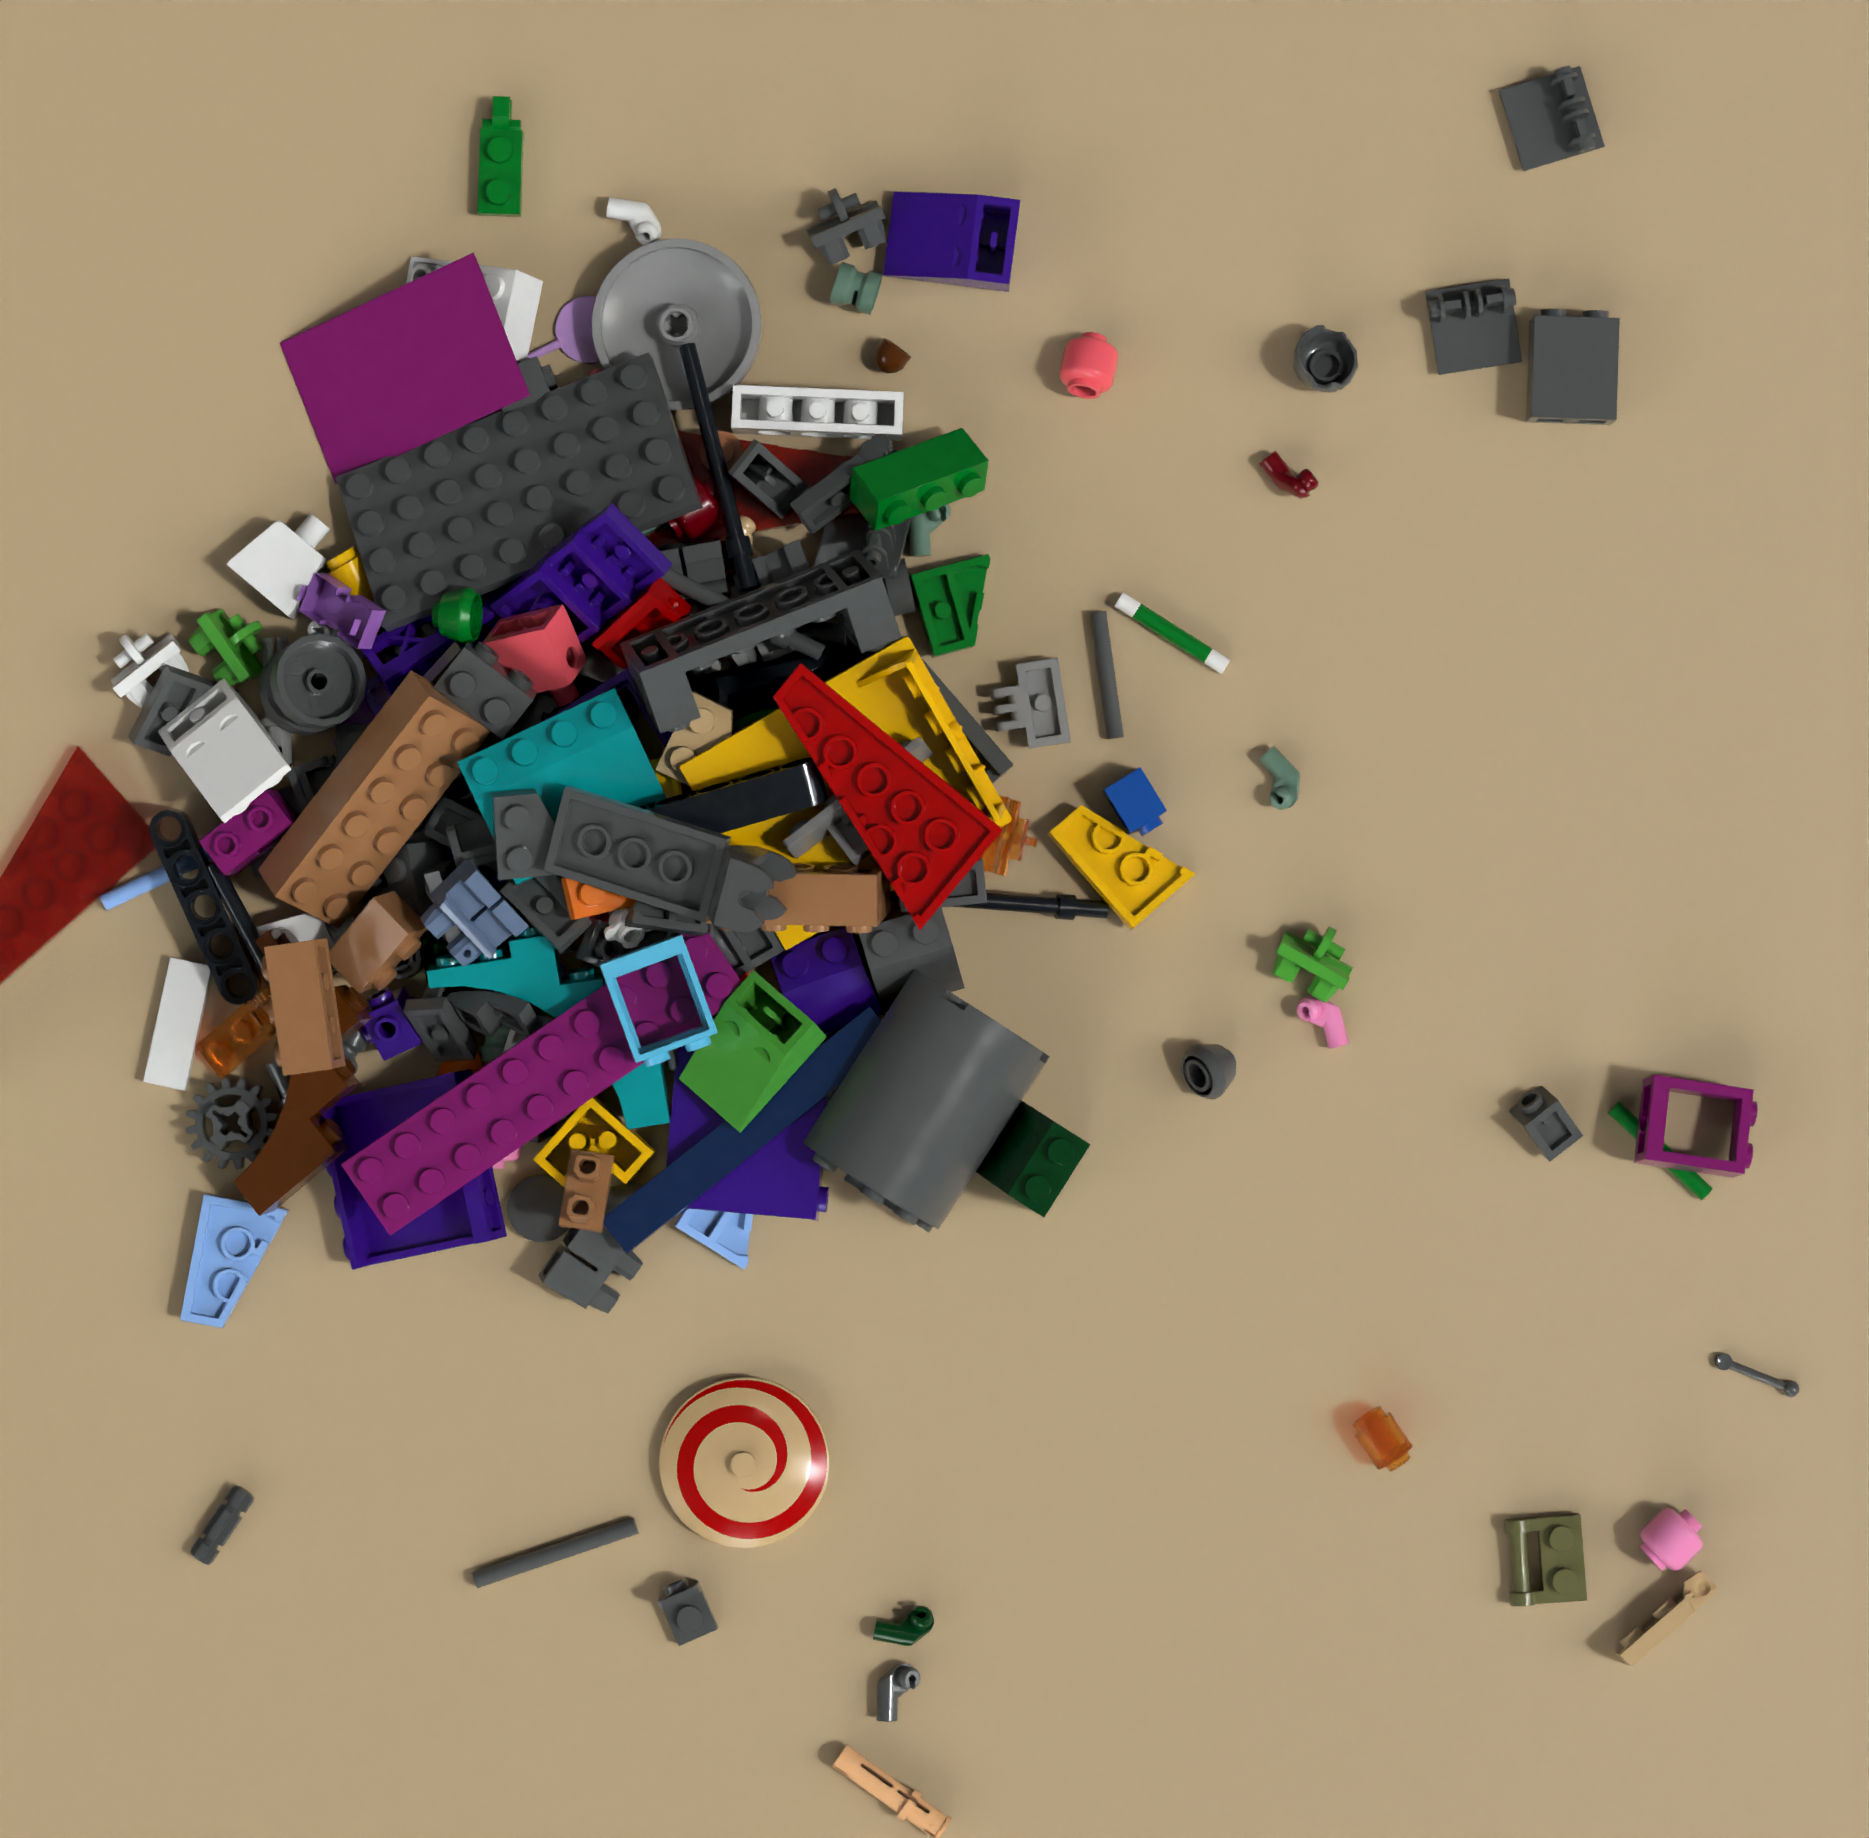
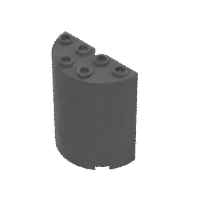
[803,969,1050,1232]

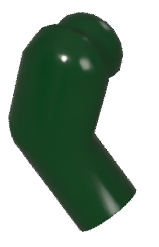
[873,1606,934,1646]

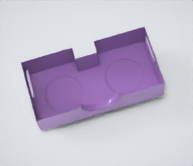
[297,573,386,649]

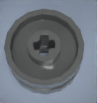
[259,633,367,736]

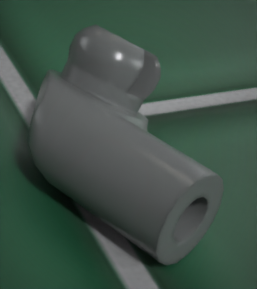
[876,1663,920,1722]

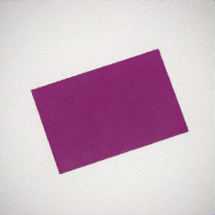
[280,252,530,484]

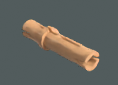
[832,1744,952,1838]

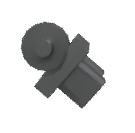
[806,188,886,265]

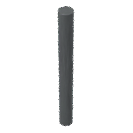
[472,1517,639,1588]

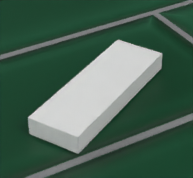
[143,957,212,1091]

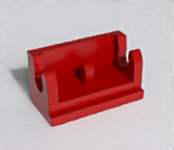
[592,578,692,669]

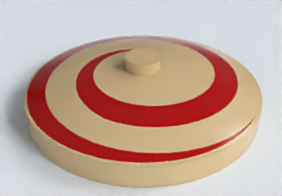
[659,1376,830,1548]

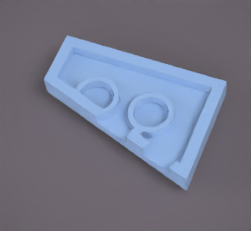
[180,1194,290,1328]

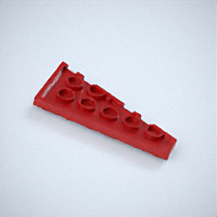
[773,663,1003,930]

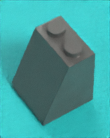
[859,908,965,1012]

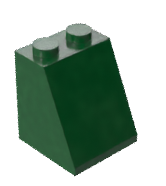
[976,1101,1090,1217]

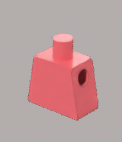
[483,604,586,706]

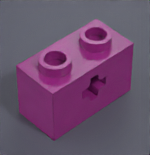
[199,789,298,875]

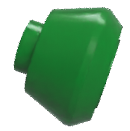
[432,587,483,645]

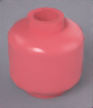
[1059,332,1118,399]

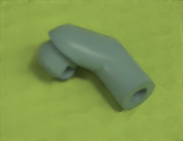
[909,504,951,557]
[1259,746,1300,810]

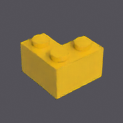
[533,1096,657,1188]

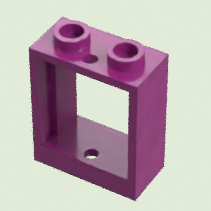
[1634,1075,1758,1178]

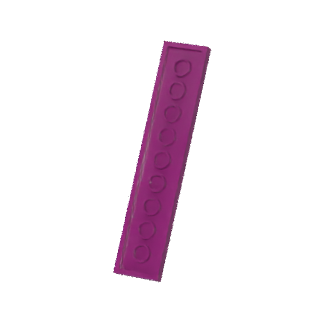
[341,932,742,1236]

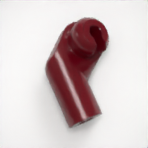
[1259,451,1319,499]

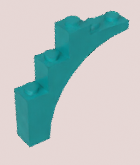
[426,925,671,1129]

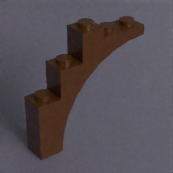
[233,928,372,1216]

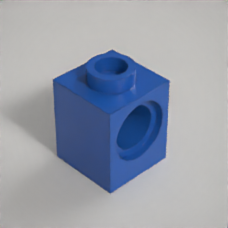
[1103,767,1167,836]

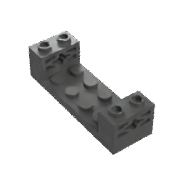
[620,549,901,733]

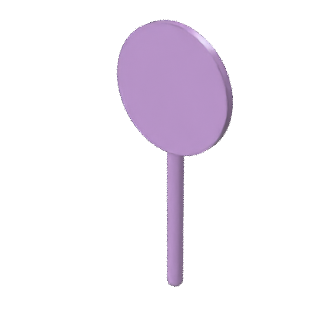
[527,296,600,364]

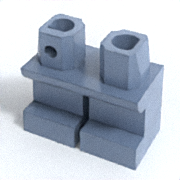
[420,858,529,967]

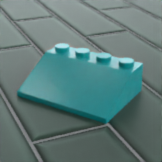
[457,688,666,886]

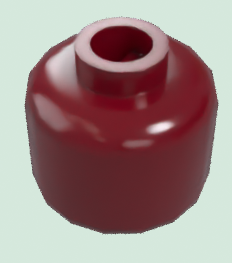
[664,477,721,540]

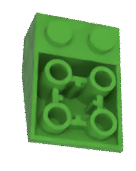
[679,970,826,1133]

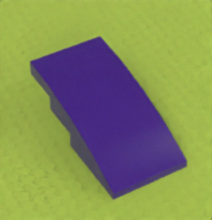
[490,503,672,644]

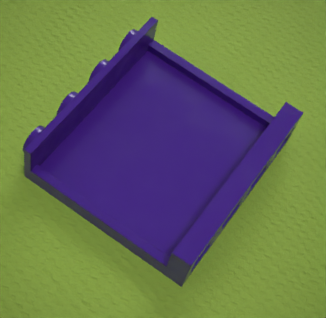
[666,1045,830,1221]
[323,1069,507,1270]

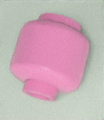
[1639,1507,1703,1572]

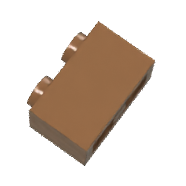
[329,891,427,993]

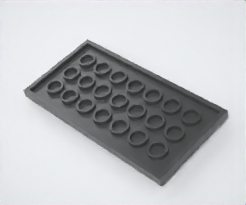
[336,352,703,632]

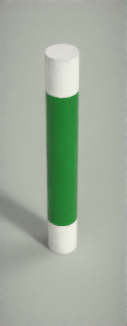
[1114,592,1230,674]

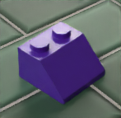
[771,926,884,1035]

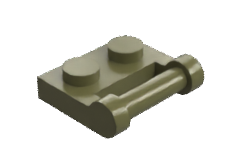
[1504,1514,1587,1606]

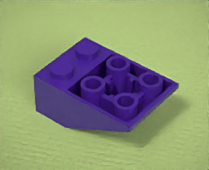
[883,191,1020,292]

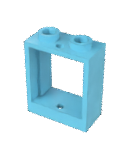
[599,934,718,1067]

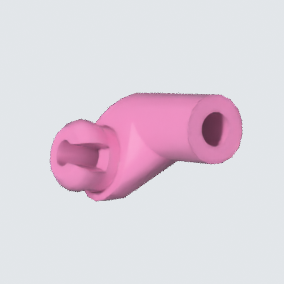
[1297,995,1349,1049]

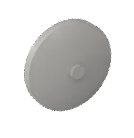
[592,239,763,411]

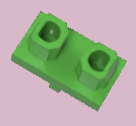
[188,609,263,686]
[1272,926,1353,1002]

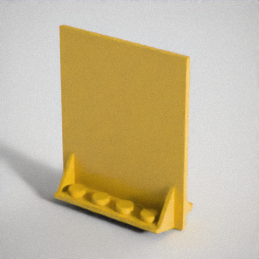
[679,636,1012,950]

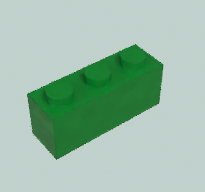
[849,428,989,531]

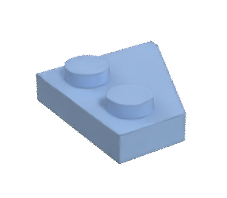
[674,1209,753,1269]

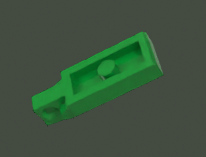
[477,96,524,217]

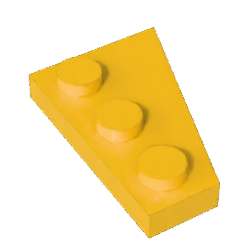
[1047,805,1196,930]

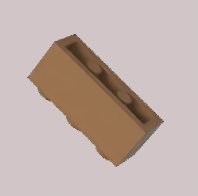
[261,938,346,1076]

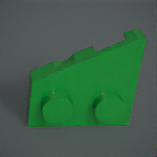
[909,554,990,658]

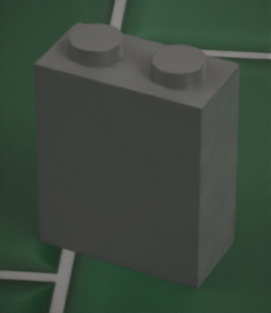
[1526,309,1620,425]

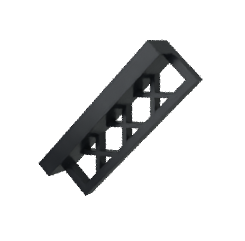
[703,647,875,717]

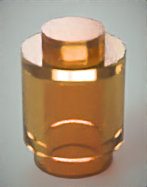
[1352,1406,1413,1472]

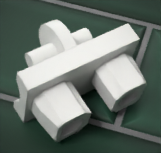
[111,633,189,708]

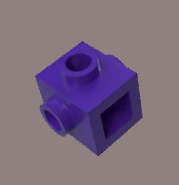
[360,986,422,1061]

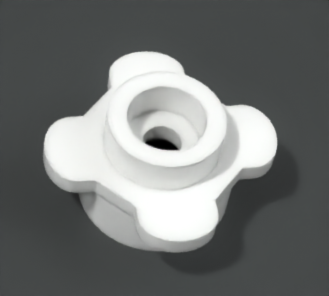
[604,907,651,949]

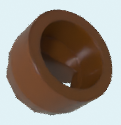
[874,337,911,374]

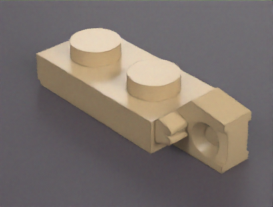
[1617,1571,1719,1666]

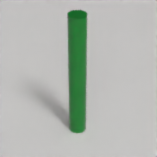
[1608,1101,1713,1200]

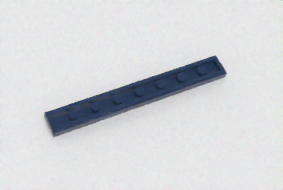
[604,1007,881,1254]

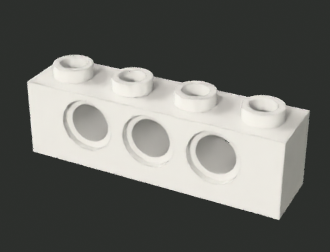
[731,385,904,441]

